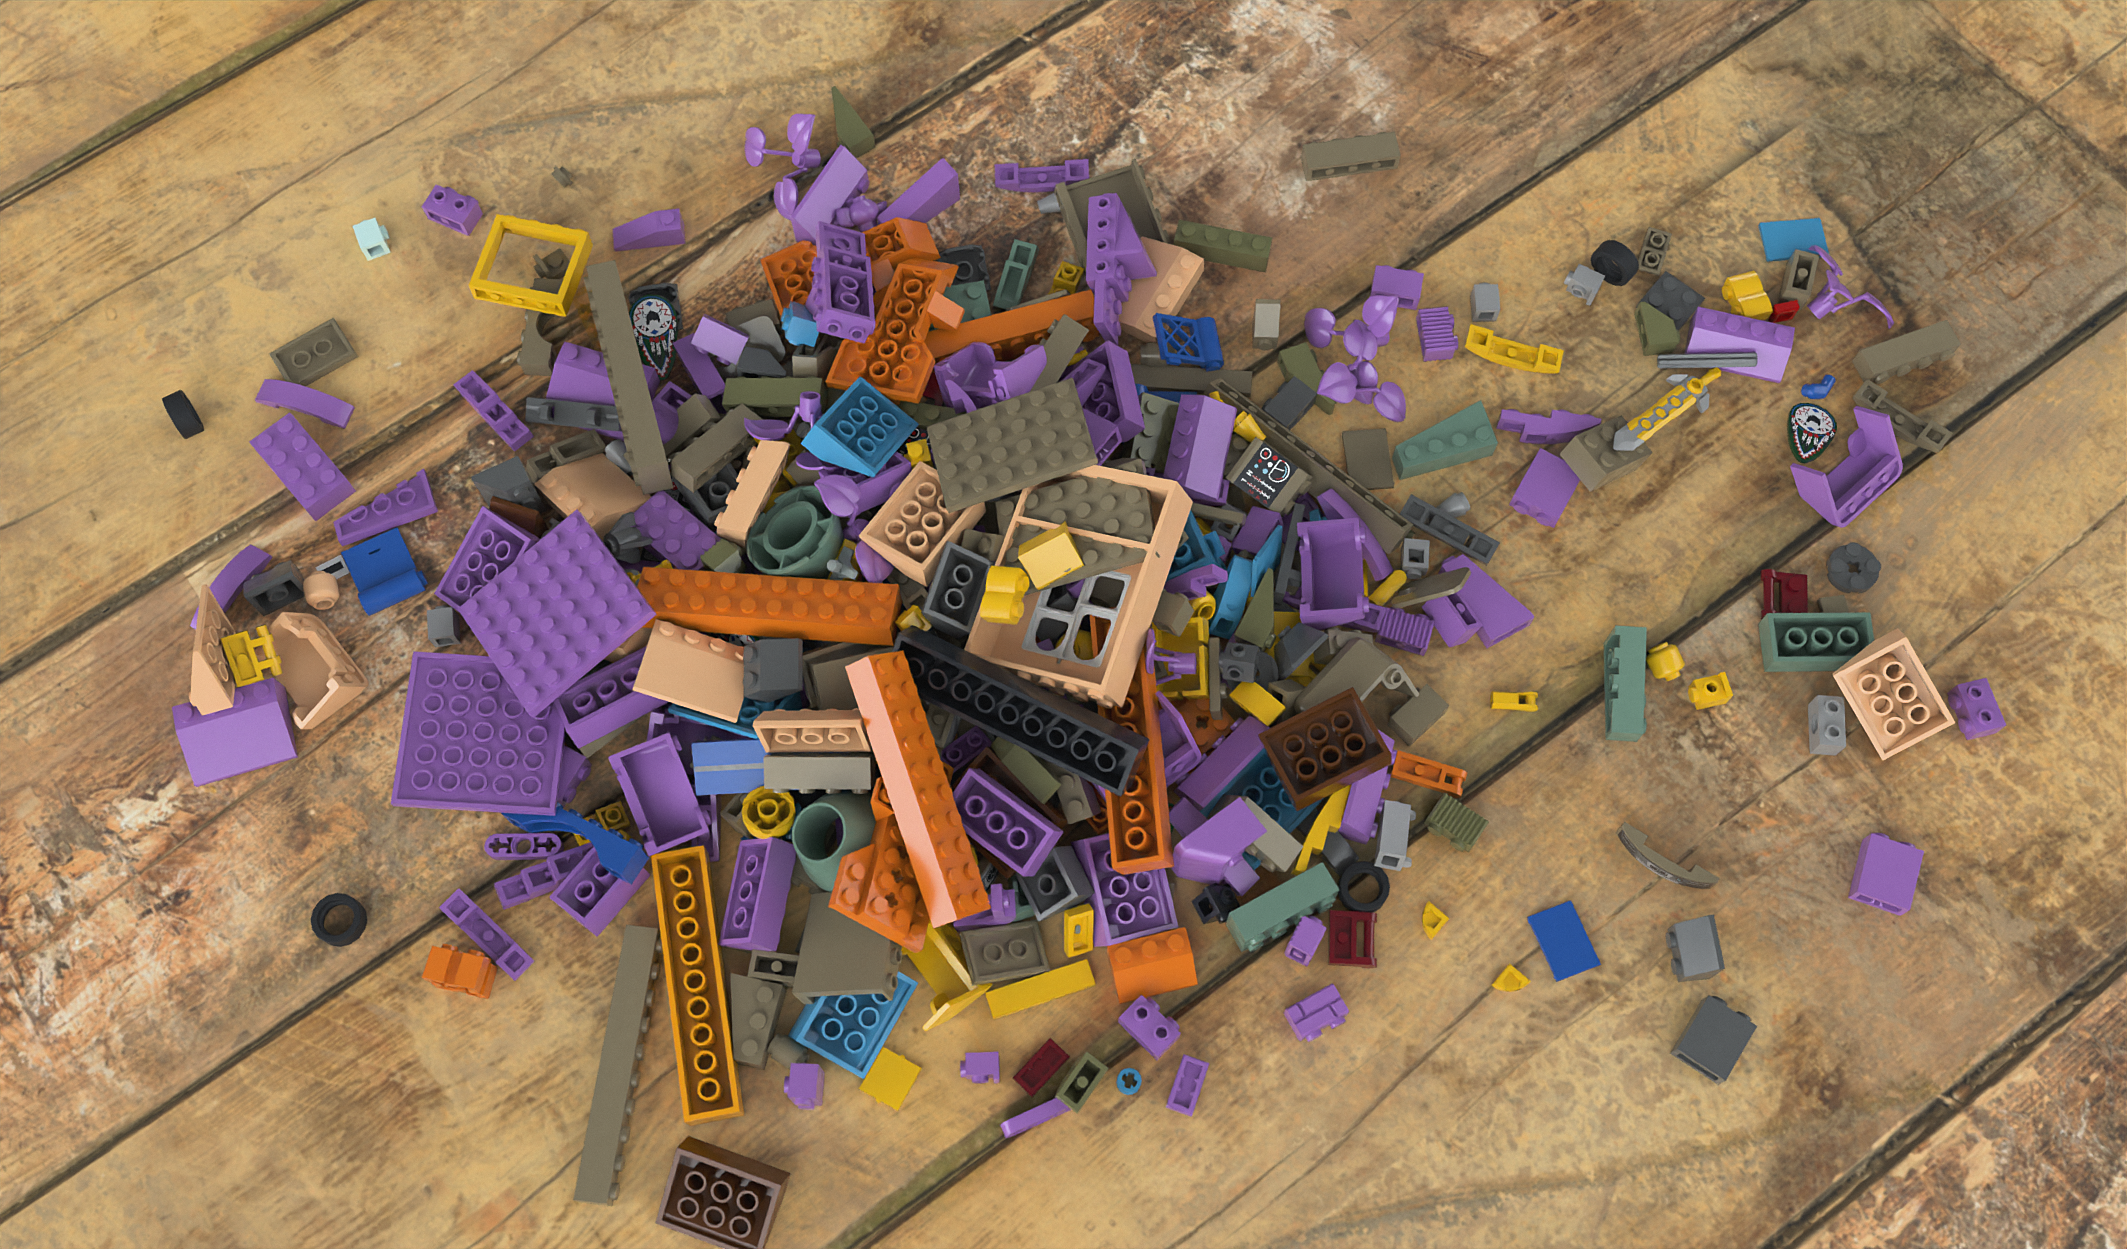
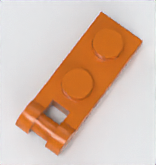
[1391,750,1467,798]

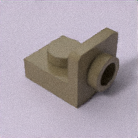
[533,248,570,279]

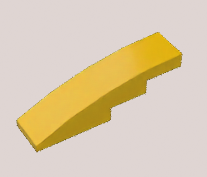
[1291,785,1351,876]

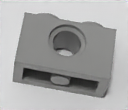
[1808,695,1846,756]

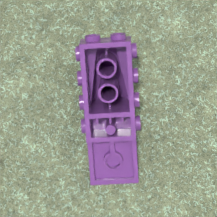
[1086,193,1157,345]
[805,221,876,343]

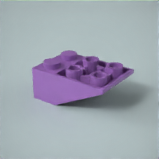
[652,381,692,470]

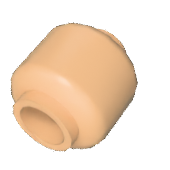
[303,571,340,610]

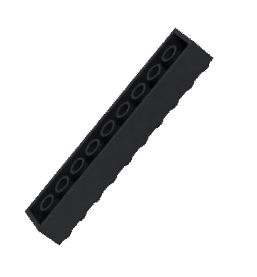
[893,625,1150,796]

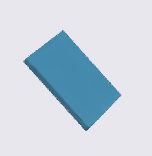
[1758,218,1829,262]
[1251,525,1283,597]

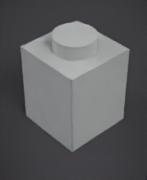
[1470,283,1500,322]
[427,605,461,647]

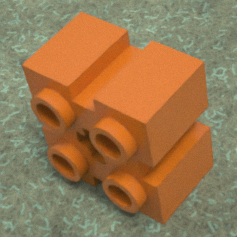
[422,944,498,999]

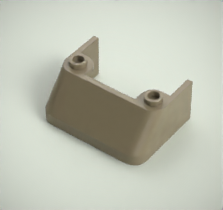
[1294,637,1419,714]

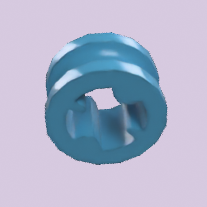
[1116,1068,1142,1095]

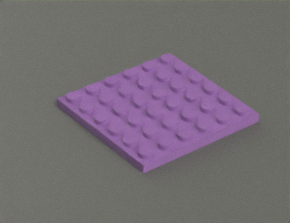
[458,509,657,717]
[391,651,566,816]

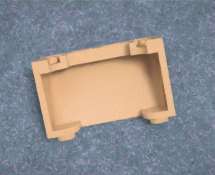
[254,612,369,729]

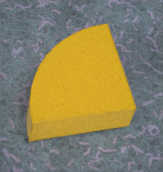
[1422,901,1450,940]
[1492,963,1531,992]

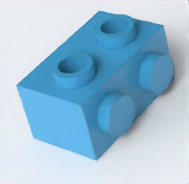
[781,301,819,347]

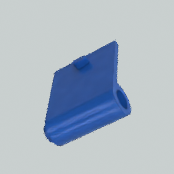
[341,527,429,616]

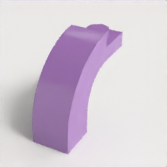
[953,884,1016,932]

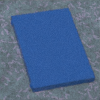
[1527,900,1601,982]

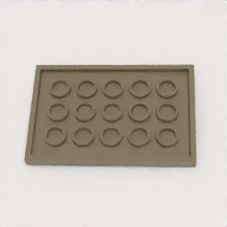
[927,378,1099,513]
[995,459,1160,596]

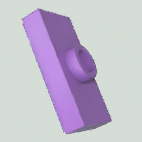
[1166,1054,1209,1117]

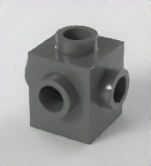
[1219,642,1259,683]

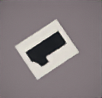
[316,555,350,580]

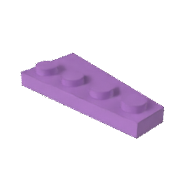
[334,469,438,546]

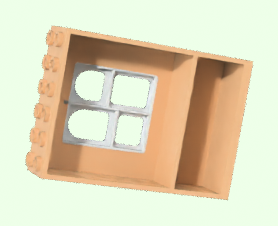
[964,465,1193,709]

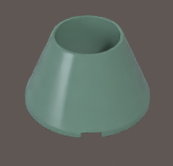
[747,485,844,579]
[792,789,876,892]

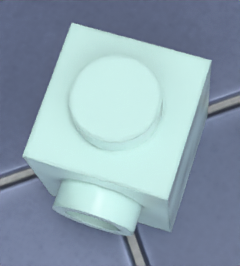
[353,218,391,261]

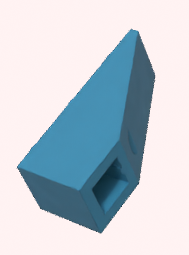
[1208,555,1253,640]

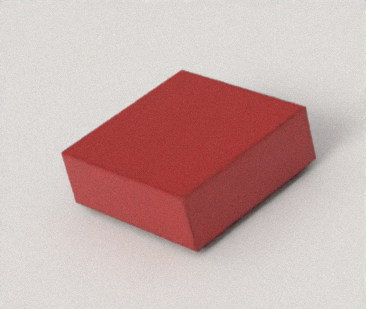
[1768,300,1800,323]

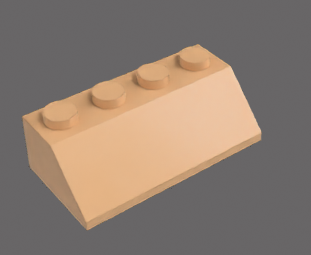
[714,440,790,548]
[753,708,872,753]

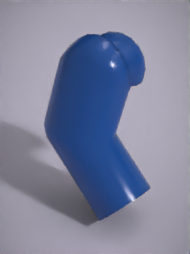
[1801,375,1836,399]

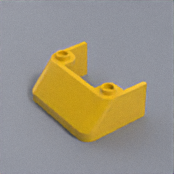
[901,919,992,1032]

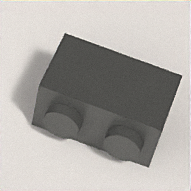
[1262,376,1317,431]

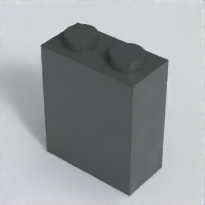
[1670,995,1757,1085]

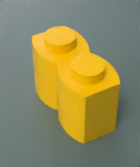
[1722,271,1773,321]
[980,566,1029,625]

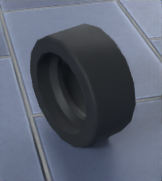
[1590,240,1639,286]
[162,390,204,439]
[1338,861,1390,913]
[310,893,367,947]

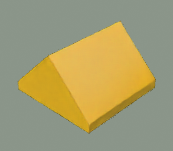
[1018,521,1084,590]

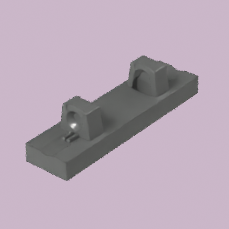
[525,397,622,432]
[1400,494,1500,566]
[1274,503,1305,604]

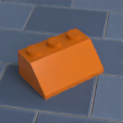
[1106,927,1198,1004]

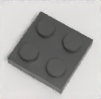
[1636,271,1705,330]

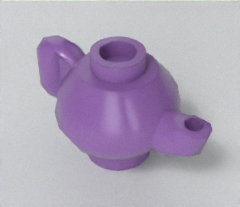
[836,195,887,232]

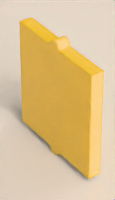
[859,1047,922,1111]

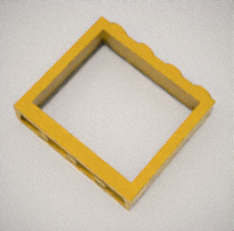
[468,214,593,317]

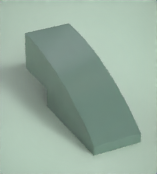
[993,239,1039,310]

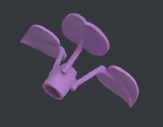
[745,114,821,221]
[1807,245,1894,329]
[1304,295,1398,404]
[1317,319,1406,422]
[744,391,838,470]
[814,475,903,583]
[1145,622,1196,686]

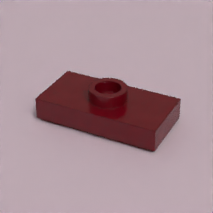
[1013,1038,1070,1098]

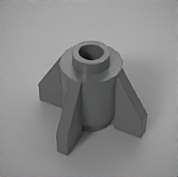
[603,512,653,564]

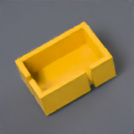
[1152,617,1209,701]

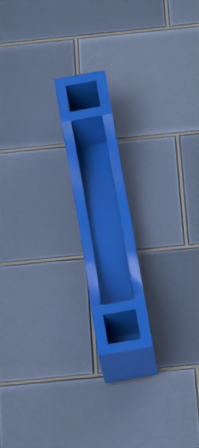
[501,802,649,885]

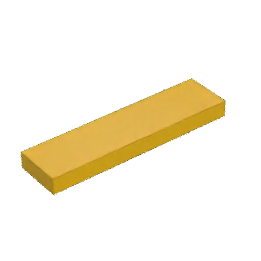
[985,959,1096,1020]

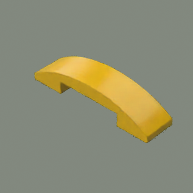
[1465,324,1564,374]

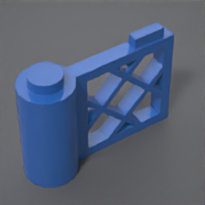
[1153,313,1224,372]

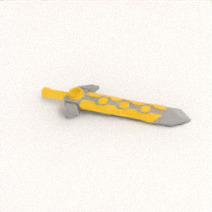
[1613,367,1721,451]

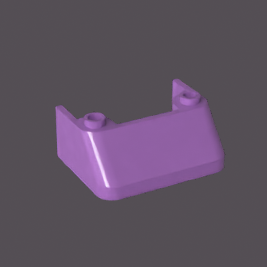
[1790,406,1903,528]
[1091,690,1201,802]
[1171,797,1267,886]

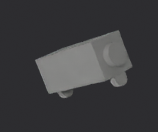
[1374,800,1416,871]

